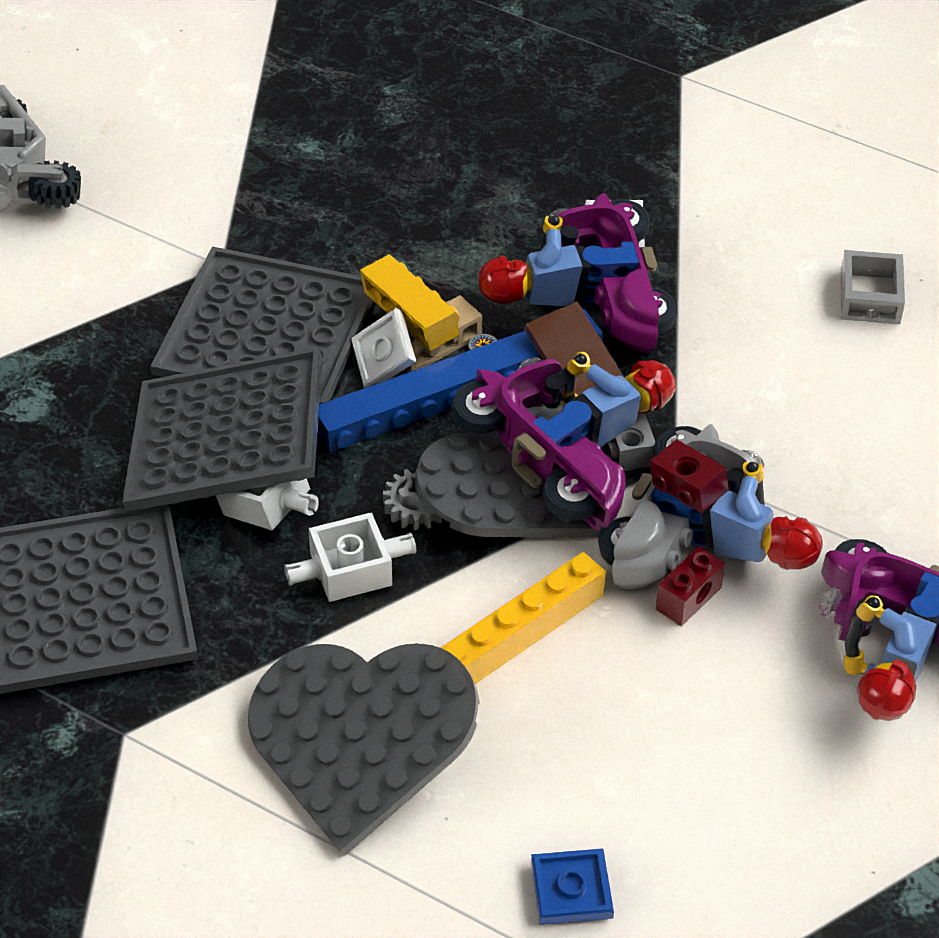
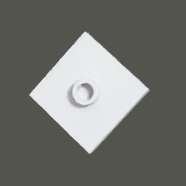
[351,308,416,388]

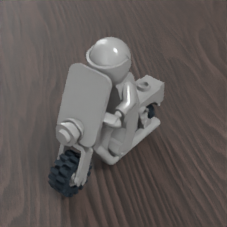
[0,85,81,211]

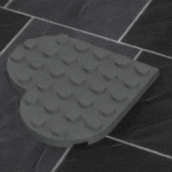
[415,402,604,537]
[248,643,480,856]

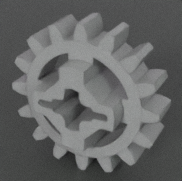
[383,469,442,530]

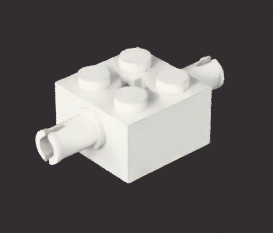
[216,479,319,530]
[284,512,416,602]

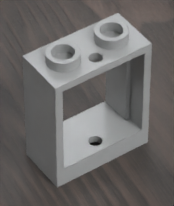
[841,250,905,324]

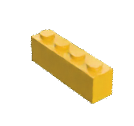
[360,254,460,351]

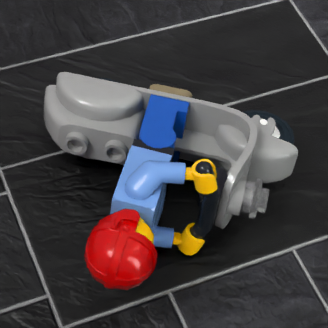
[598,424,823,590]

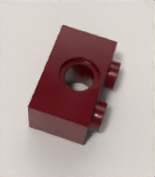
[650,439,728,513]
[655,546,725,627]

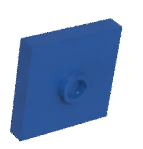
[531,848,614,925]

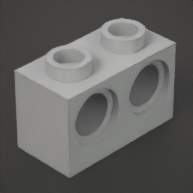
[607,413,655,471]

